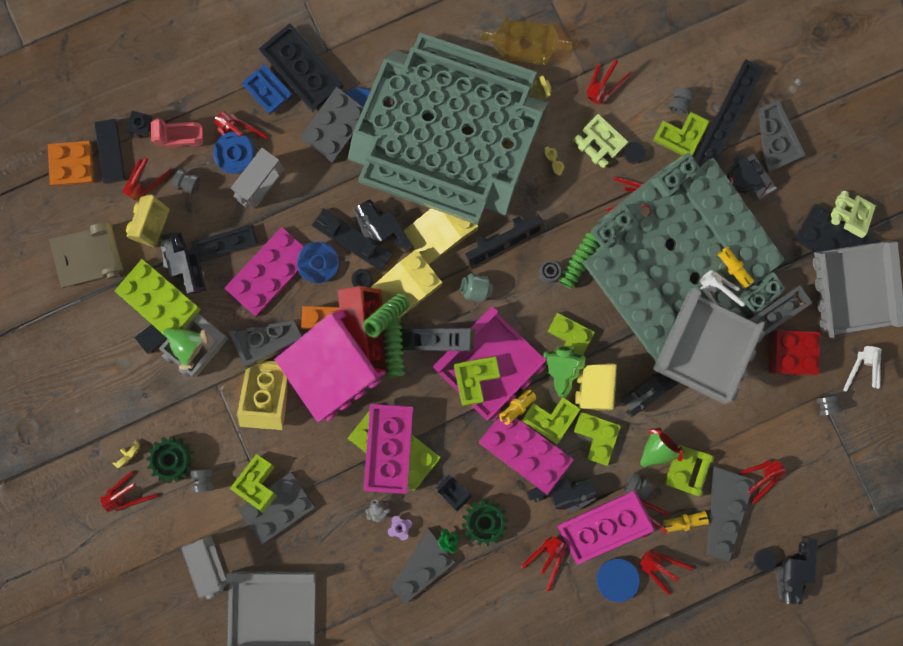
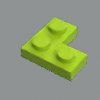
[652,112,709,156]
[547,313,595,355]
[454,356,500,407]
[521,397,580,445]
[573,412,621,466]
[230,454,277,513]

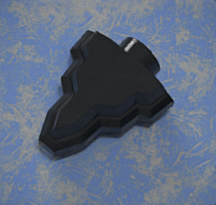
[727,152,766,194]

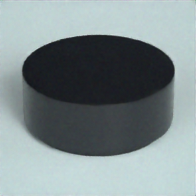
[623,142,645,164]
[351,269,373,288]
[753,549,777,571]

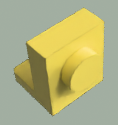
[528,76,551,100]

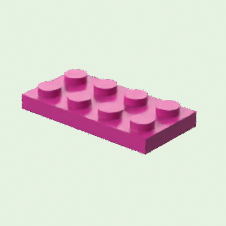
[225,227,303,317]
[364,404,413,494]
[479,409,574,495]
[557,489,655,565]

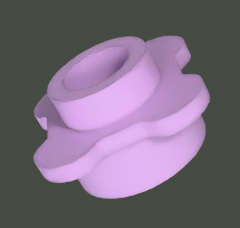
[388,516,412,540]

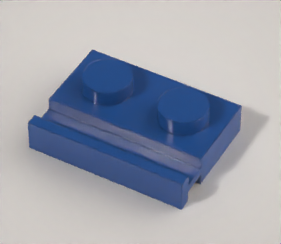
[242,64,292,115]

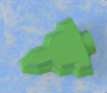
[544,346,586,398]

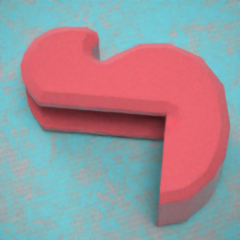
[151,119,203,148]

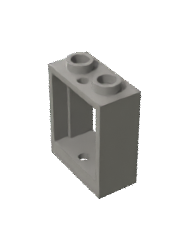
[231,148,285,209]
[159,313,229,377]
[181,536,228,599]

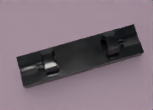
[312,208,393,272]
[465,215,545,269]
[400,329,475,351]

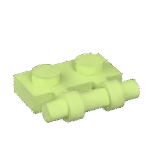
[573,114,628,168]
[831,191,876,238]

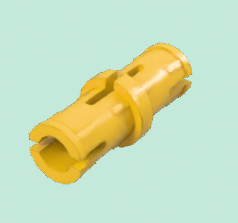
[717,246,754,288]
[499,389,536,425]
[663,511,709,534]

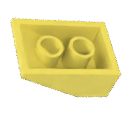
[126,195,170,248]
[404,209,478,265]
[371,250,442,319]
[237,360,289,430]
[575,365,616,411]

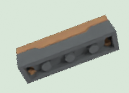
[748,286,812,336]

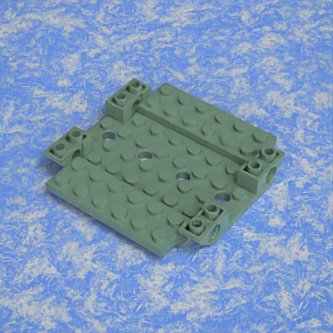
[348,33,549,225]
[583,152,786,362]

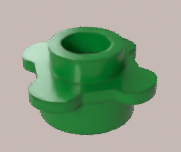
[438,529,460,553]

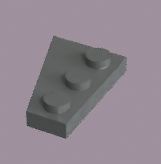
[758,100,805,173]
[228,320,302,369]
[392,528,455,604]

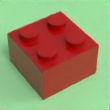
[769,330,820,376]

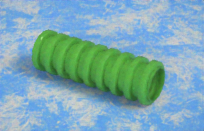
[558,233,600,289]
[363,293,410,337]
[383,318,405,378]

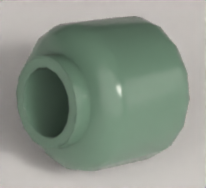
[460,273,493,302]

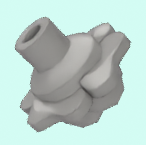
[365,499,390,522]

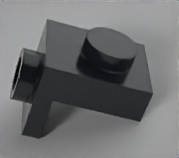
[126,111,153,139]
[435,474,473,512]

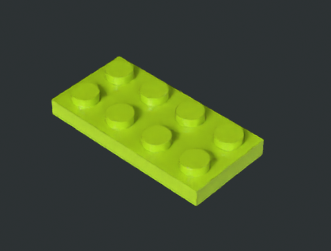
[115,259,201,336]
[347,412,441,491]

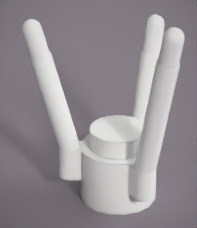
[700,270,745,306]
[843,346,882,392]

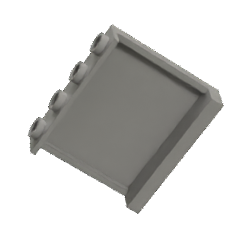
[813,241,903,338]
[653,288,765,404]
[226,571,316,646]

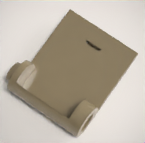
[49,222,123,288]

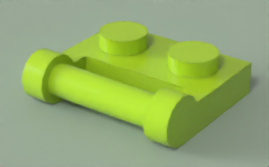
[664,444,715,497]

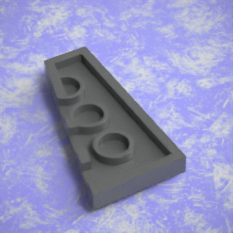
[707,466,755,562]

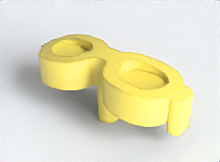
[544,146,564,176]
[113,440,141,468]

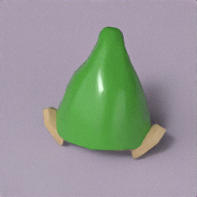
[163,328,209,370]

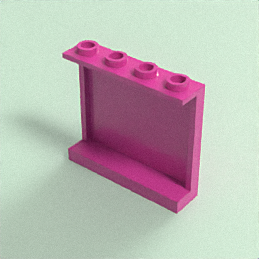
[433,306,547,421]
[274,309,386,423]

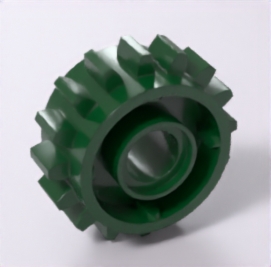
[146,436,195,483]
[462,499,508,547]

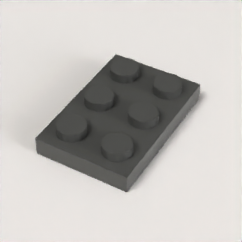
[300,87,364,163]
[238,472,315,545]

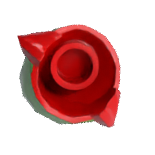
[640,427,683,468]

